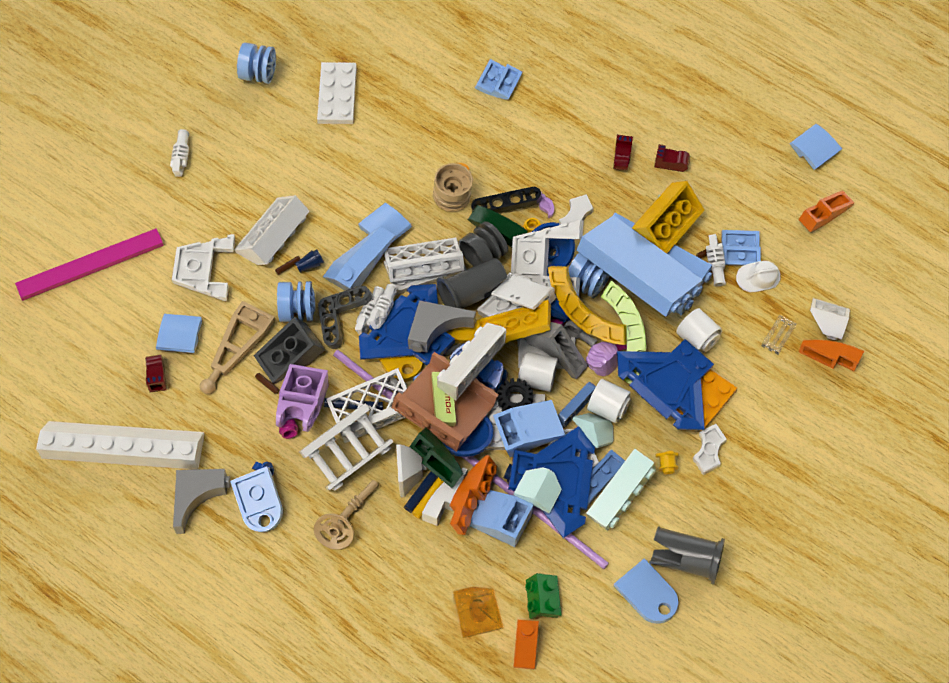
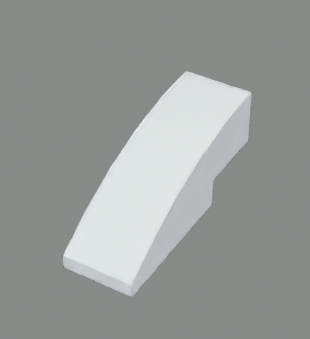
[422,468,467,526]

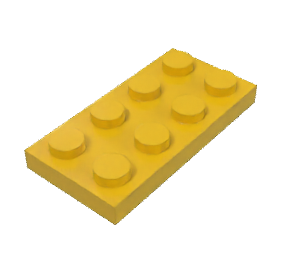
[476,300,551,343]

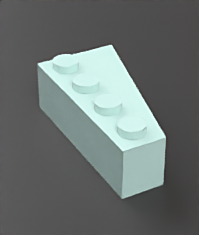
[587,449,656,531]

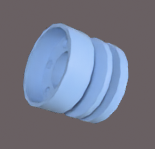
[237,43,276,84]
[569,253,610,298]
[277,281,315,322]

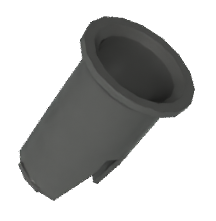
[436,258,507,309]
[649,526,725,585]

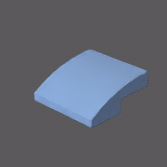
[475,59,522,100]
[789,124,842,170]
[358,203,412,242]
[721,230,761,266]
[156,314,202,353]

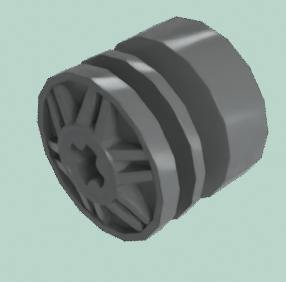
[459,222,508,267]

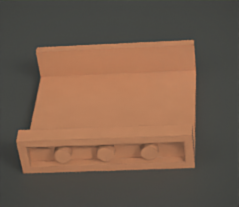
[391,352,499,452]

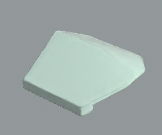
[572,413,613,448]
[513,467,562,513]

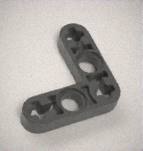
[318,286,372,349]

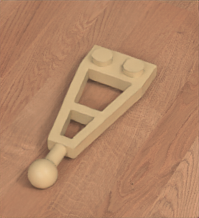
[200,301,275,394]

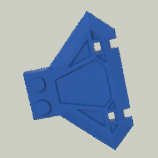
[359,284,455,365]
[617,339,714,430]
[508,426,595,538]

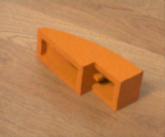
[798,190,855,232]
[799,340,864,371]

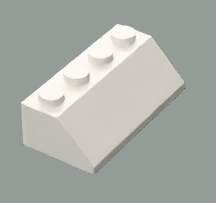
[234,195,309,265]
[437,323,506,401]

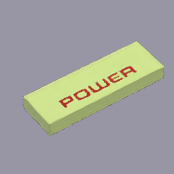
[431,372,456,426]

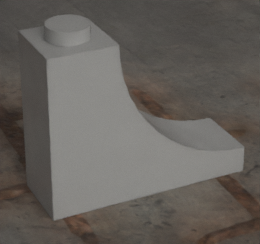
[408,300,476,352]
[524,322,588,379]
[173,469,231,534]

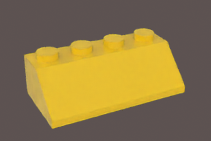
[632,181,705,253]

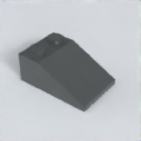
[253,317,325,384]

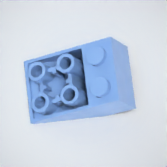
[493,400,566,457]
[470,490,534,547]

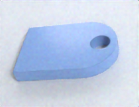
[230,466,283,532]
[614,558,678,624]

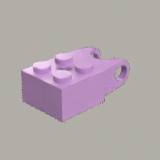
[276,364,329,432]

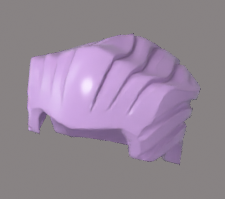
[586,341,618,376]

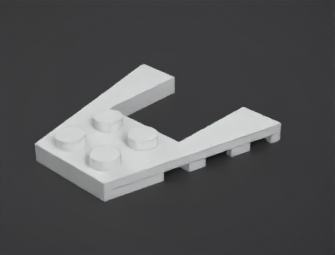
[511,220,584,297]

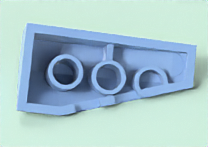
[323,226,396,296]

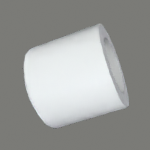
[676,308,722,353]
[518,352,558,392]
[587,379,631,423]

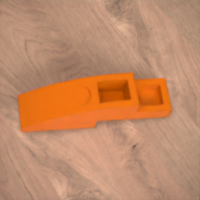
[449,455,497,535]

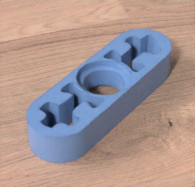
[558,382,596,428]

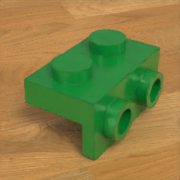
[525,573,561,619]

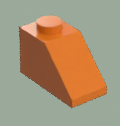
[514,619,539,670]

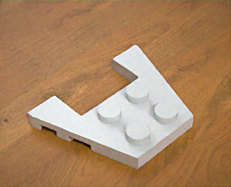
[172,234,235,301]

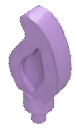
[539,192,554,218]

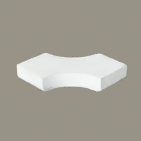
[559,194,593,224]
[693,424,727,475]

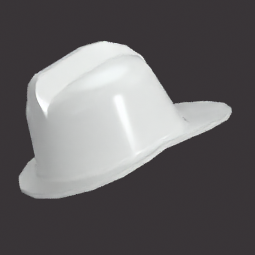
[736,261,780,292]

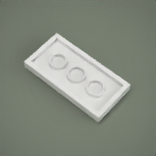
[317,62,357,124]

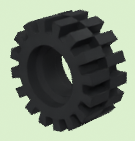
[498,378,533,411]

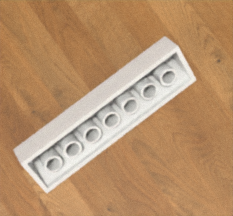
[36,421,204,470]

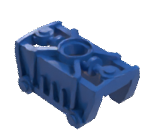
[449,343,508,393]

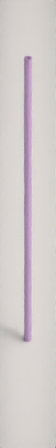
[333,350,609,569]

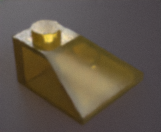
[453,587,503,638]

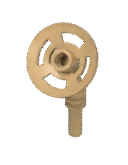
[314,480,378,549]

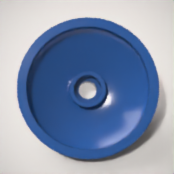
[532,222,575,276]
[442,416,493,457]

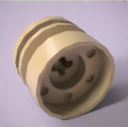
[433,163,473,212]

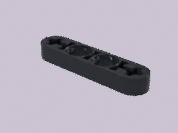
[471,187,542,213]

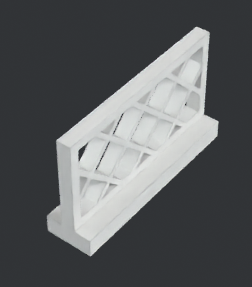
[384,238,465,283]
[326,368,407,443]

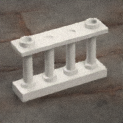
[299,404,393,491]

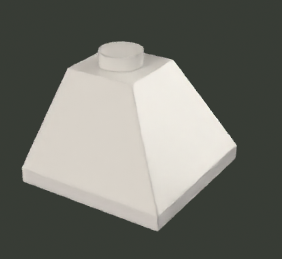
[810,298,850,340]
[396,444,426,497]

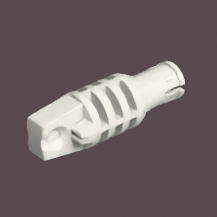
[170,129,189,177]
[706,234,726,287]
[368,284,398,329]
[355,286,385,335]

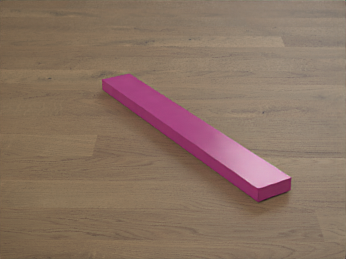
[15,228,164,301]

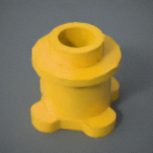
[655,451,679,475]

